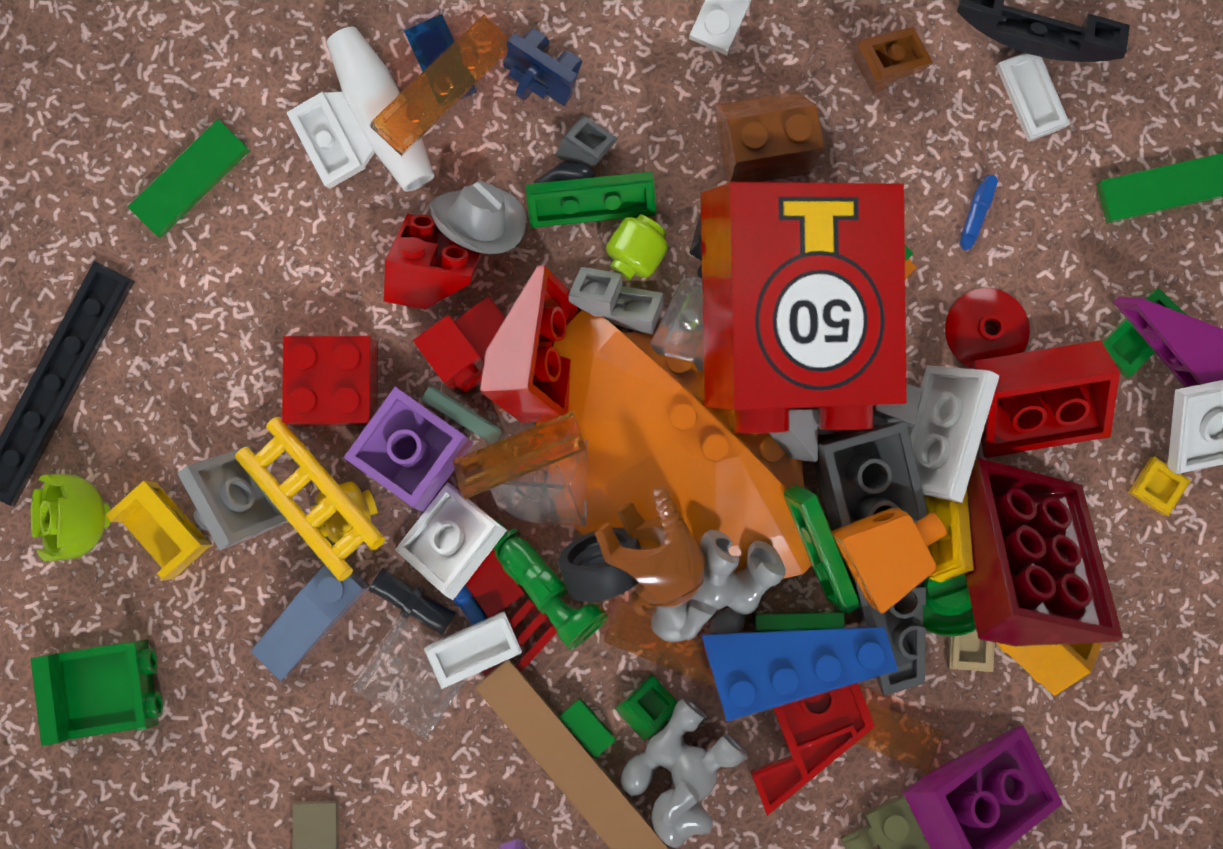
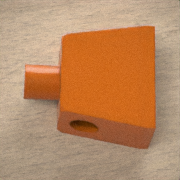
[831,507,947,614]

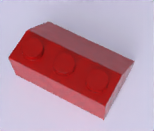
[973,340,1120,458]

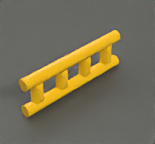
[235,417,385,581]

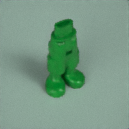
[493,519,608,650]

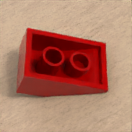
[479,266,581,423]

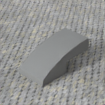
[568,267,663,334]

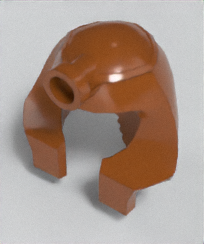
[594,487,705,616]

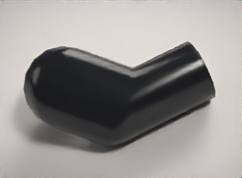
[533,162,595,184]

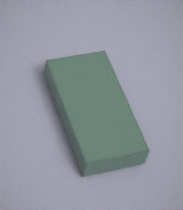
[421,386,505,447]

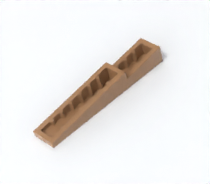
[475,659,673,849]

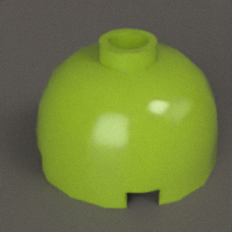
[31,474,110,561]

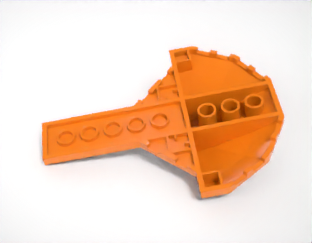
[536,259,917,579]

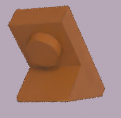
[854,27,933,95]

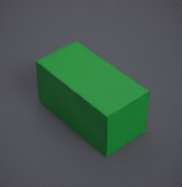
[559,697,616,759]

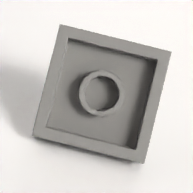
[177,445,288,551]

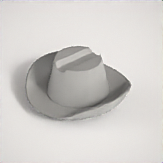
[430,182,526,254]

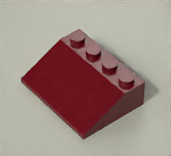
[965,458,1123,647]

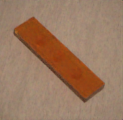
[370,15,509,156]

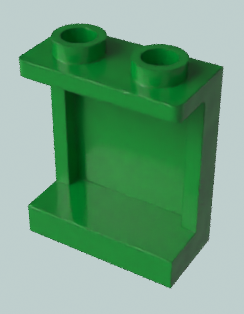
[30,639,163,746]

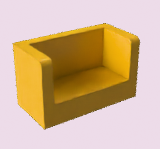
[105,481,212,581]

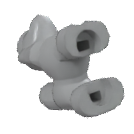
[651,530,786,642]
[621,697,748,848]

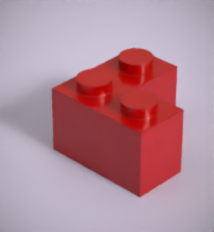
[412,296,505,392]

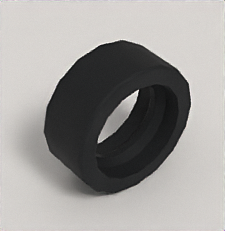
[557,528,641,602]

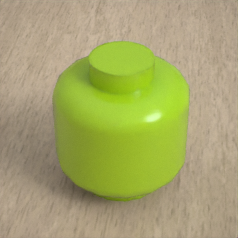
[606,214,669,280]

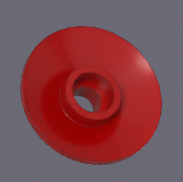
[945,288,1030,369]

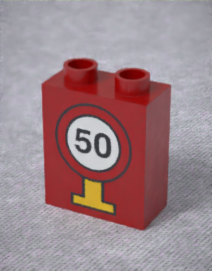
[700,182,907,433]

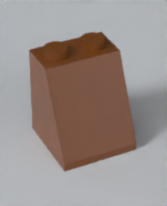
[714,91,824,183]

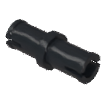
[368,568,457,636]

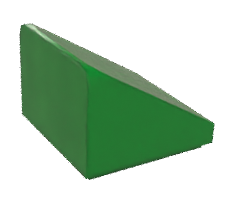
[614,674,678,740]

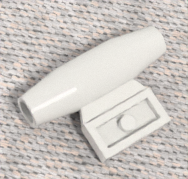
[286,27,434,192]

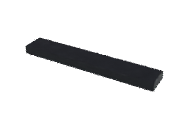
[0,261,135,506]

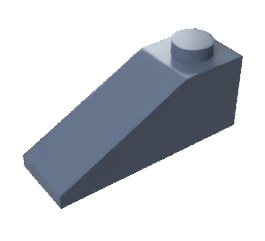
[250,565,370,681]

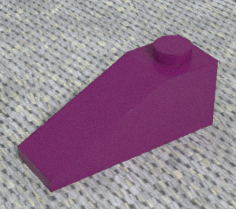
[1113,297,1223,387]

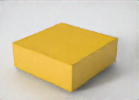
[1128,457,1191,516]

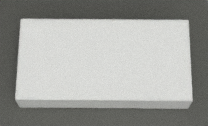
[996,53,1070,142]
[424,611,522,689]

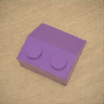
[343,387,473,512]

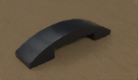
[957,0,1130,62]

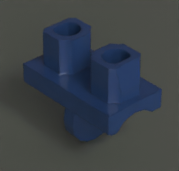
[503,28,582,106]

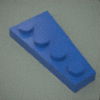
[701,626,898,722]

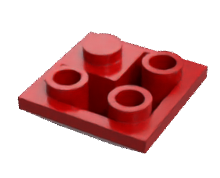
[383,213,482,310]

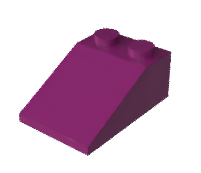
[903,726,1063,849]

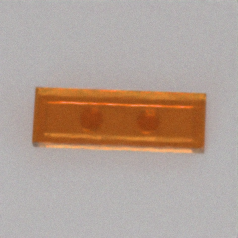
[453,411,587,499]

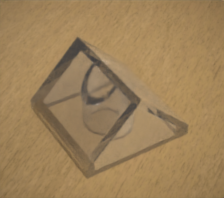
[487,434,589,526]

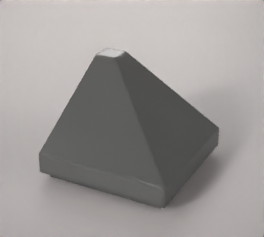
[555,115,618,166]

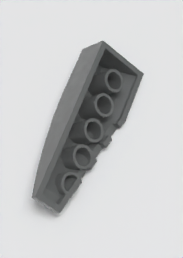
[814,421,926,696]

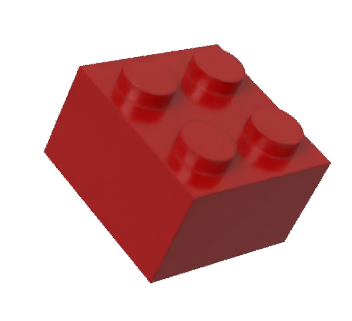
[282,336,378,427]

